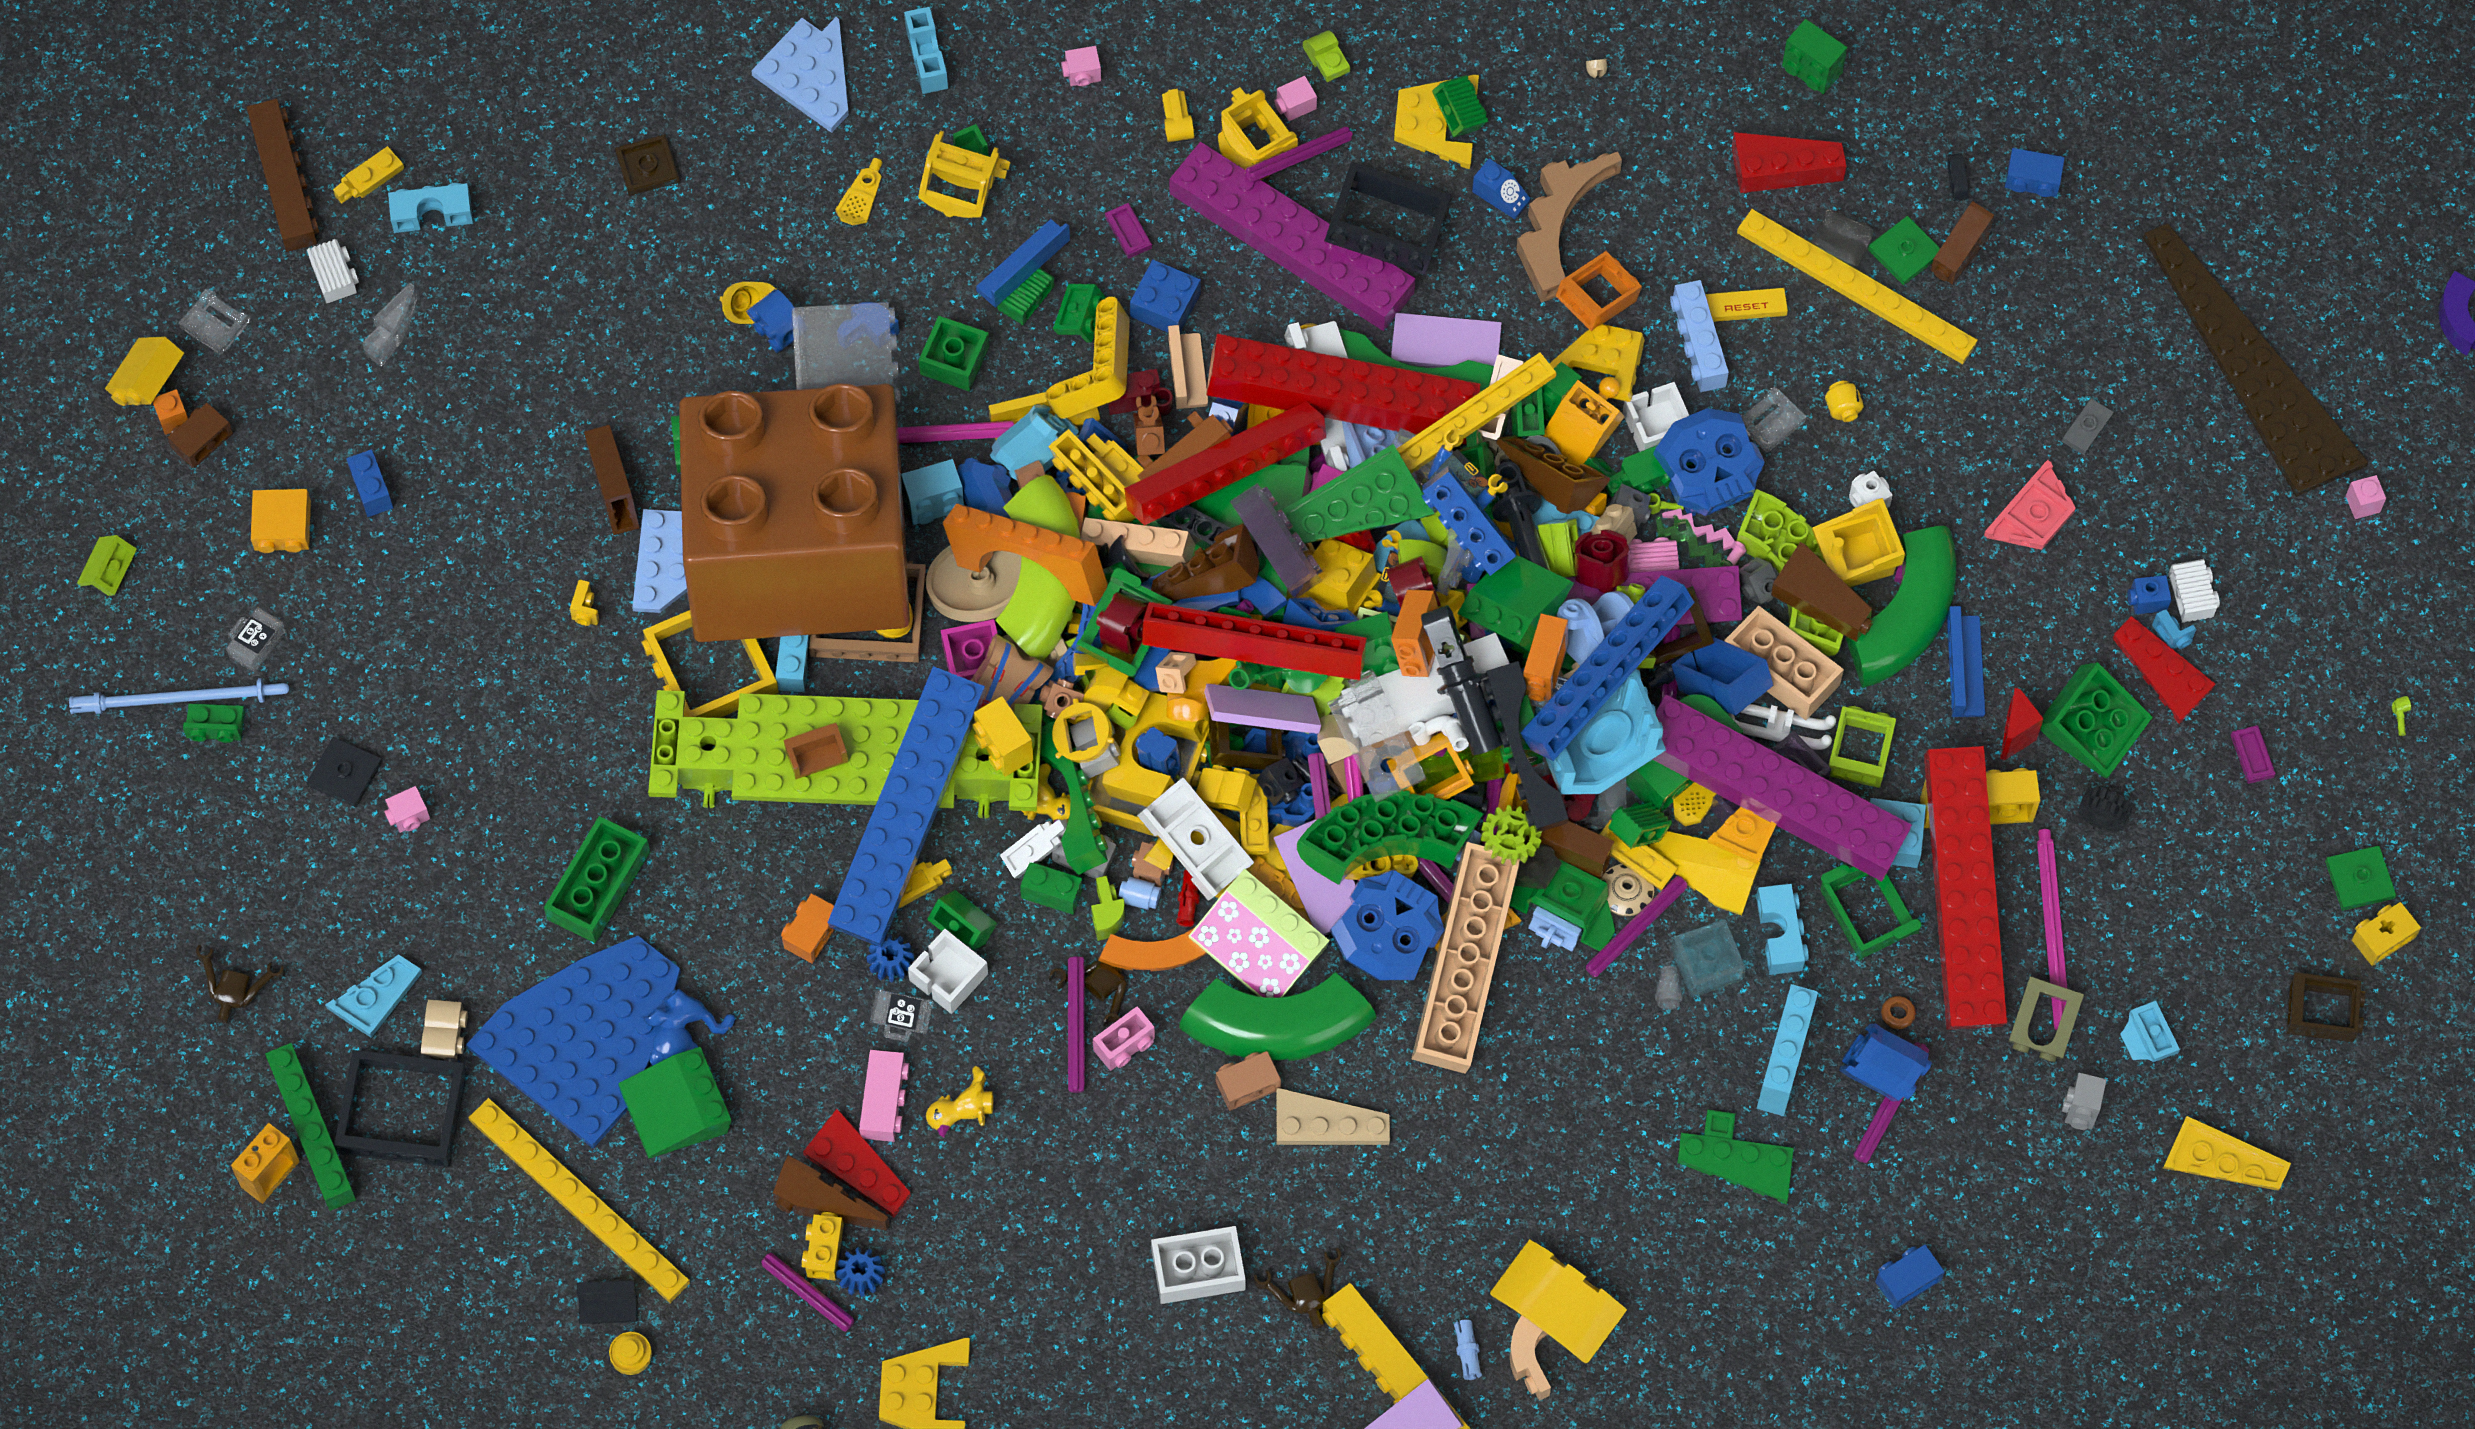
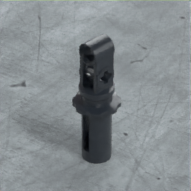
[1421,605,1502,755]

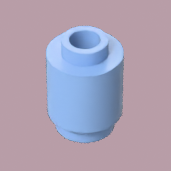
[1119,877,1161,910]

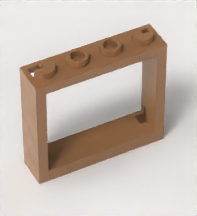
[809,561,926,663]

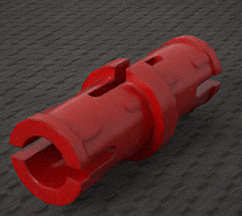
[1176,870,1200,927]

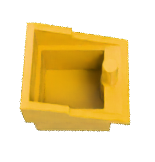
[1812,498,1905,587]
[1293,538,1382,616]

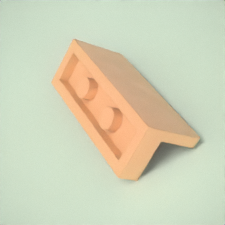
[1168,325,1208,409]

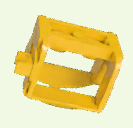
[1218,87,1298,180]
[918,130,1010,218]

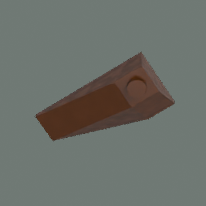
[1496,436,1610,514]
[1151,523,1260,600]
[773,1155,889,1231]

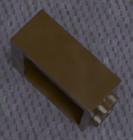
[1649,586,1714,665]
[1209,714,1285,770]
[2286,972,2365,1042]

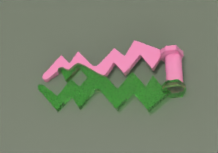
[1656,509,1746,568]

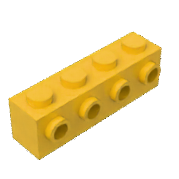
[1048,429,1136,523]

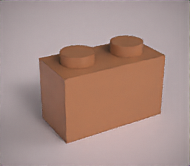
[1216,1051,1281,1111]

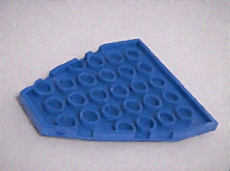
[466,936,681,1149]

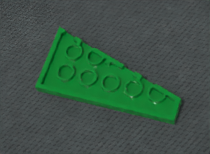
[1252,444,1435,552]

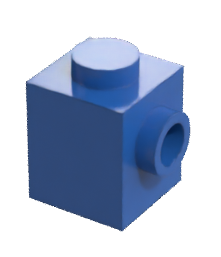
[2127,575,2171,614]

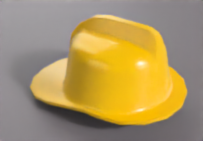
[720,282,777,324]

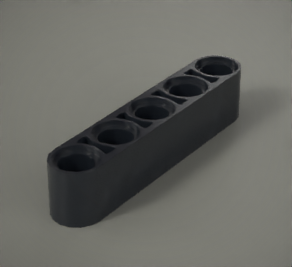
[1155,505,1266,572]

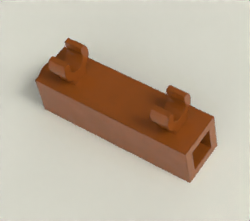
[1133,395,1165,455]
[1137,411,1233,481]

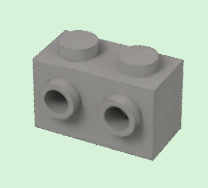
[2062,1073,2107,1130]

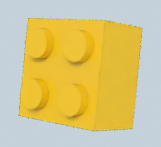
[972,696,1033,777]

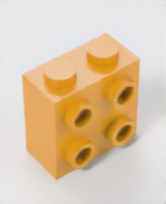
[251,489,311,553]

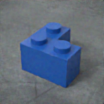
[1282,597,1360,633]

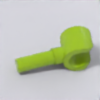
[1648,493,1684,514]
[2392,696,2411,736]

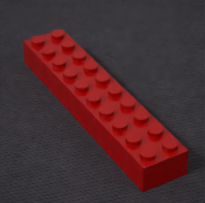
[1206,334,1480,445]
[1924,746,2007,1030]

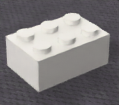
[1151,1226,1245,1304]

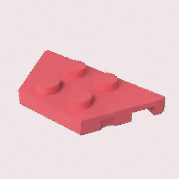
[1984,460,2076,550]

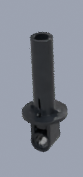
[1491,462,1550,571]

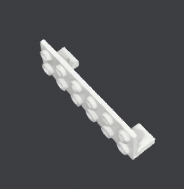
[1284,321,1350,472]

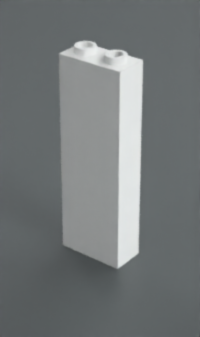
[1340,633,1510,747]

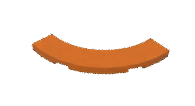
[1098,927,1207,971]

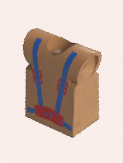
[971,634,1054,713]

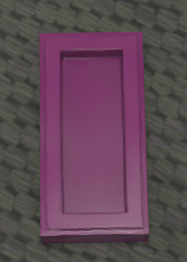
[1105,203,1152,259]
[2231,725,2275,784]

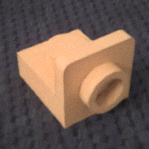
[1155,652,1196,694]

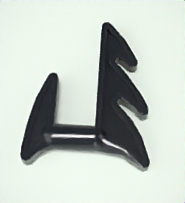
[1098,535,1151,583]

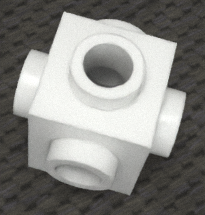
[1849,471,1893,508]

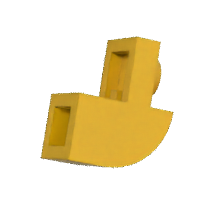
[1082,667,1150,716]

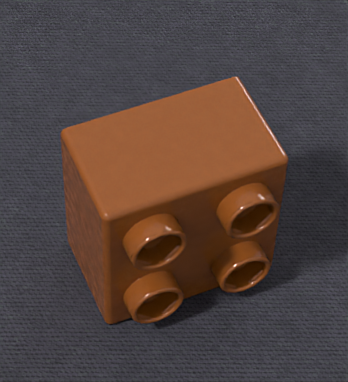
[679,383,910,642]

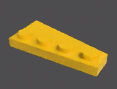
[2163,1116,2291,1191]

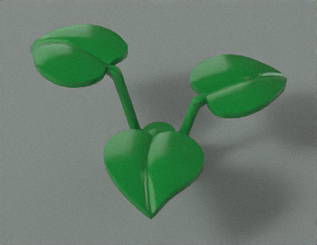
[1217,606,1328,728]

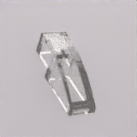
[362,283,417,367]

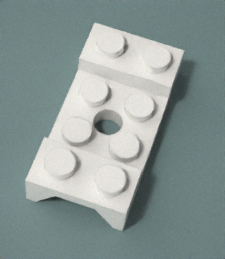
[1137,778,1254,901]

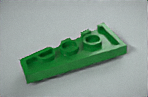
[1677,1133,1793,1205]

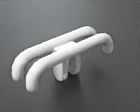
[1728,704,1836,750]

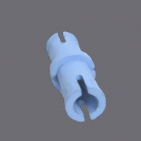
[1454,1320,1482,1380]

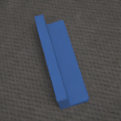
[976,219,1070,308]
[1947,606,1985,717]

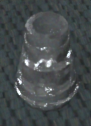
[1655,966,1683,1009]

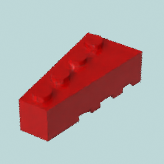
[1731,132,1846,193]

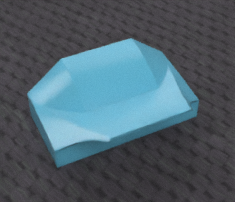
[2120,1001,2180,1062]

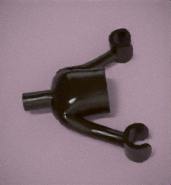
[196,944,284,1023]
[1049,960,1127,1026]
[1254,1248,1341,1329]

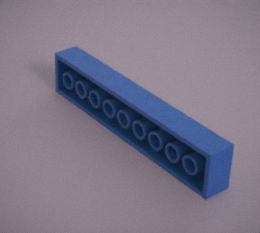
[827,666,986,948]

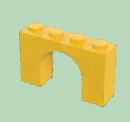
[1102,692,1209,807]

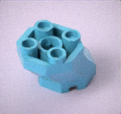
[990,405,1079,480]

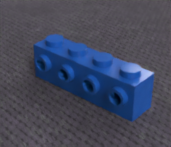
[1422,466,1516,576]

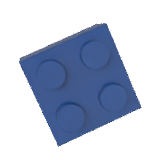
[1130,260,1201,333]

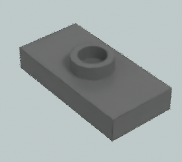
[2062,399,2114,455]

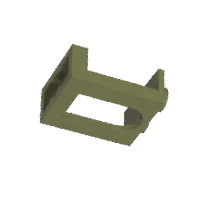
[2008,977,2084,1063]

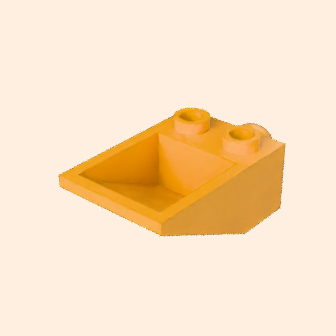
[1543,377,1625,467]

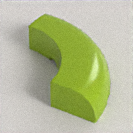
[995,475,1081,662]
[1737,489,1843,656]

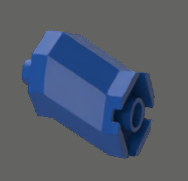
[957,458,1013,519]
[1839,1023,1932,1102]

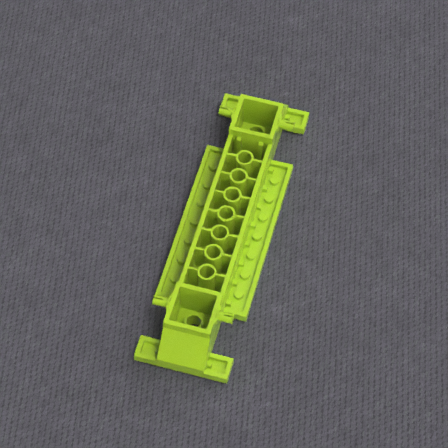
[648,690,1043,818]

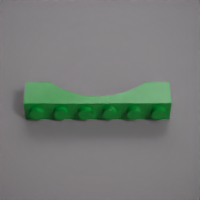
[1339,329,1494,393]
[1040,720,1108,875]
[265,1043,356,1211]

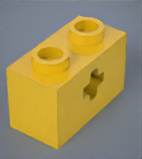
[2352,902,2421,966]

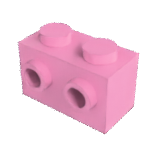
[1093,1006,1155,1071]

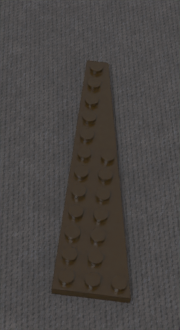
[2143,223,2368,497]

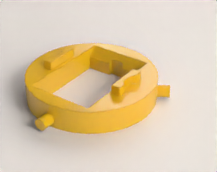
[1052,698,1115,763]

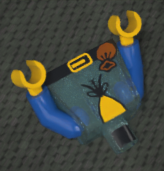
[1428,430,1508,513]
[1364,530,1442,617]

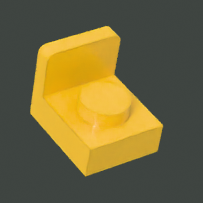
[570,580,599,626]

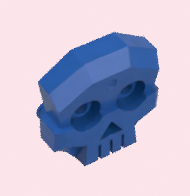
[1653,408,1765,516]
[1231,728,1331,828]
[1329,870,1445,981]

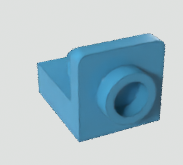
[2152,609,2196,649]

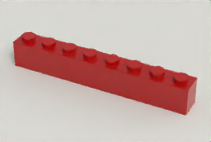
[1124,401,1327,526]
[1142,602,1367,680]

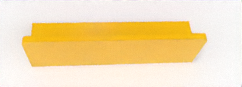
[988,392,1100,440]

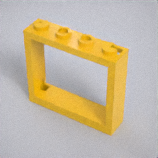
[641,610,779,718]

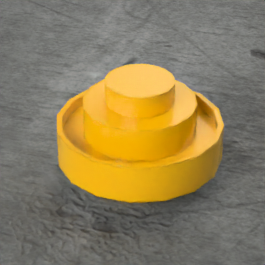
[609,1332,652,1375]

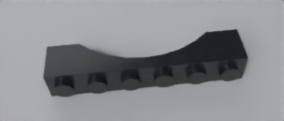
[1482,661,1569,833]

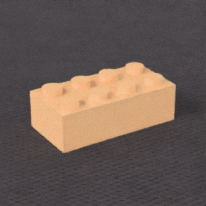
[1724,606,1844,720]

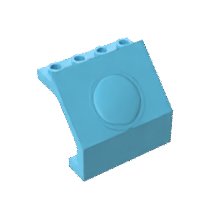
[1534,669,1666,794]

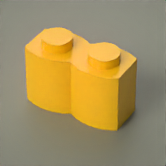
[1196,765,1257,812]

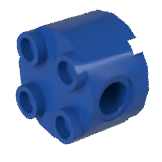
[746,289,808,353]

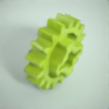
[1481,805,1542,865]

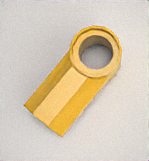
[1162,89,1194,142]

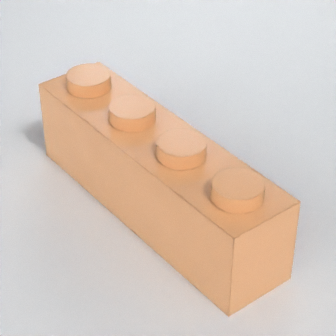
[1080,518,1195,567]

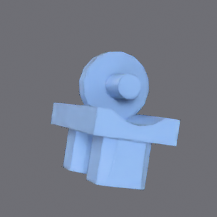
[1528,906,1582,951]

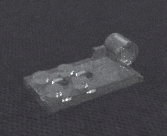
[1327,669,1426,803]

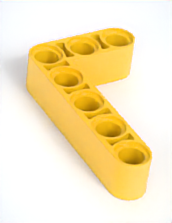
[1045,296,1130,419]

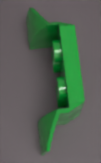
[1509,859,1615,951]

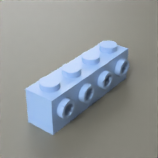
[1670,280,1729,392]

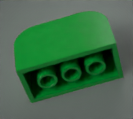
[1624,695,1744,813]

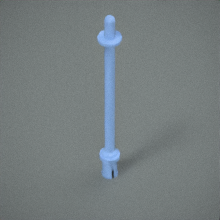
[69,678,289,714]

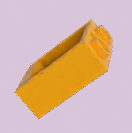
[1387,732,1474,800]
[231,1123,300,1204]

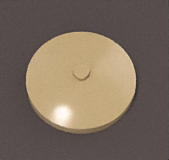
[926,545,1021,622]

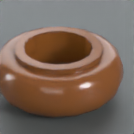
[1881,996,1916,1029]

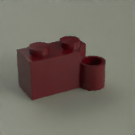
[1107,369,1172,416]

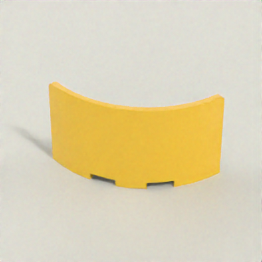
[1490,1239,1627,1363]

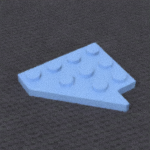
[751,17,849,133]
[632,509,687,613]

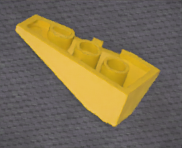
[1649,831,1763,916]

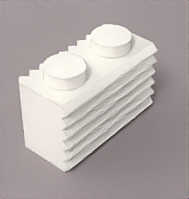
[307,239,359,303]
[2169,559,2220,623]

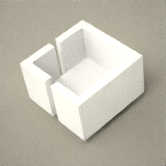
[1622,382,1689,452]
[908,929,988,1014]

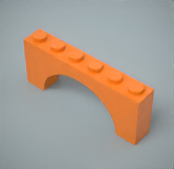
[943,503,1108,607]

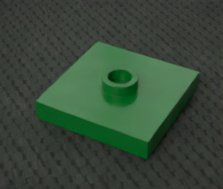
[1868,216,1940,286]
[2325,846,2396,911]

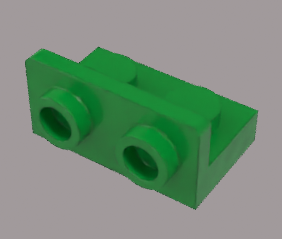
[1053,284,1106,343]
[183,704,245,743]

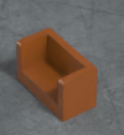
[783,723,848,779]

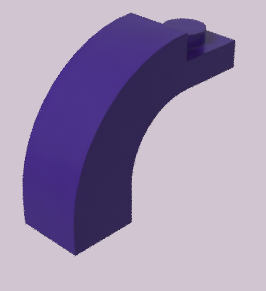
[2439,271,2475,356]

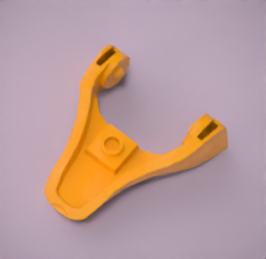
[1166,614,1263,722]

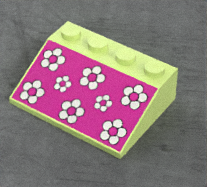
[1189,869,1329,998]

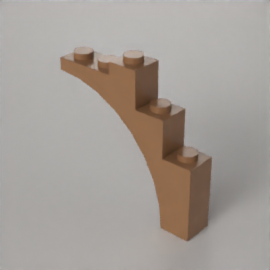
[1516,152,1622,303]

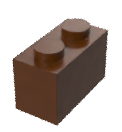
[167,403,233,469]

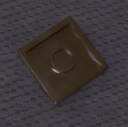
[615,134,680,196]

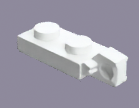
[1000,819,1068,878]

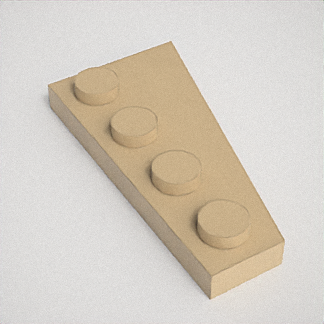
[1276,1088,1390,1145]

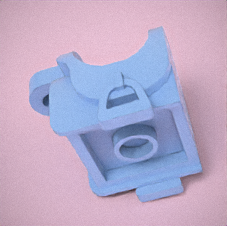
[1557,591,1634,666]

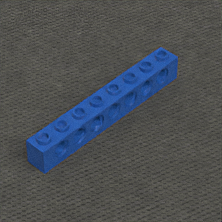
[1520,575,1695,761]

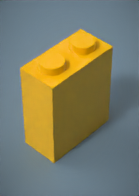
[105,337,184,406]

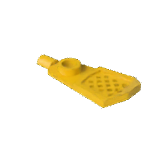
[835,158,883,225]
[1673,782,1719,826]

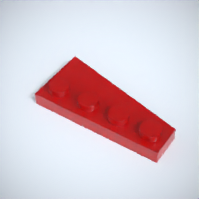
[2112,616,2215,725]
[803,1109,911,1217]

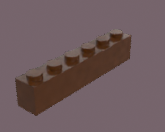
[246,99,319,252]

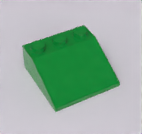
[1457,555,1574,652]
[2040,662,2153,778]
[618,1047,731,1159]

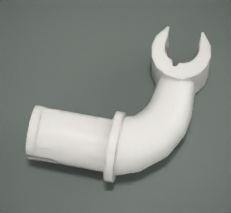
[1409,715,1469,751]

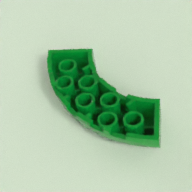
[1846,526,1956,688]
[1297,791,1483,885]
[1179,972,1376,1061]

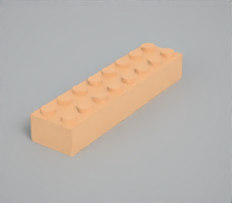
[1412,842,1520,1074]

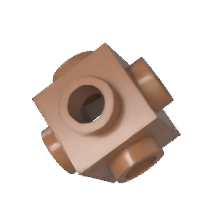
[1039,678,1084,720]
[1132,842,1173,888]

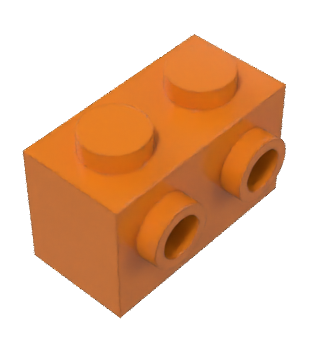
[781,893,835,964]

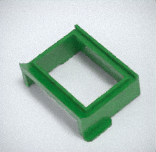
[1075,568,1172,679]
[1821,865,1921,961]

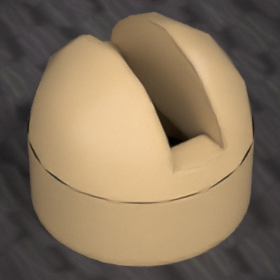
[1586,59,1607,78]

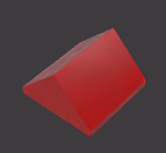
[2000,688,2043,760]

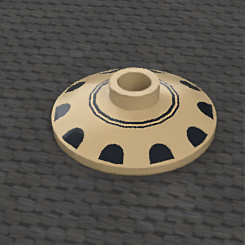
[1601,864,1654,916]

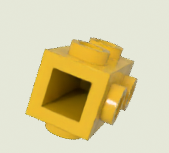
[802,1212,844,1280]

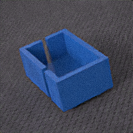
[1672,636,1774,716]

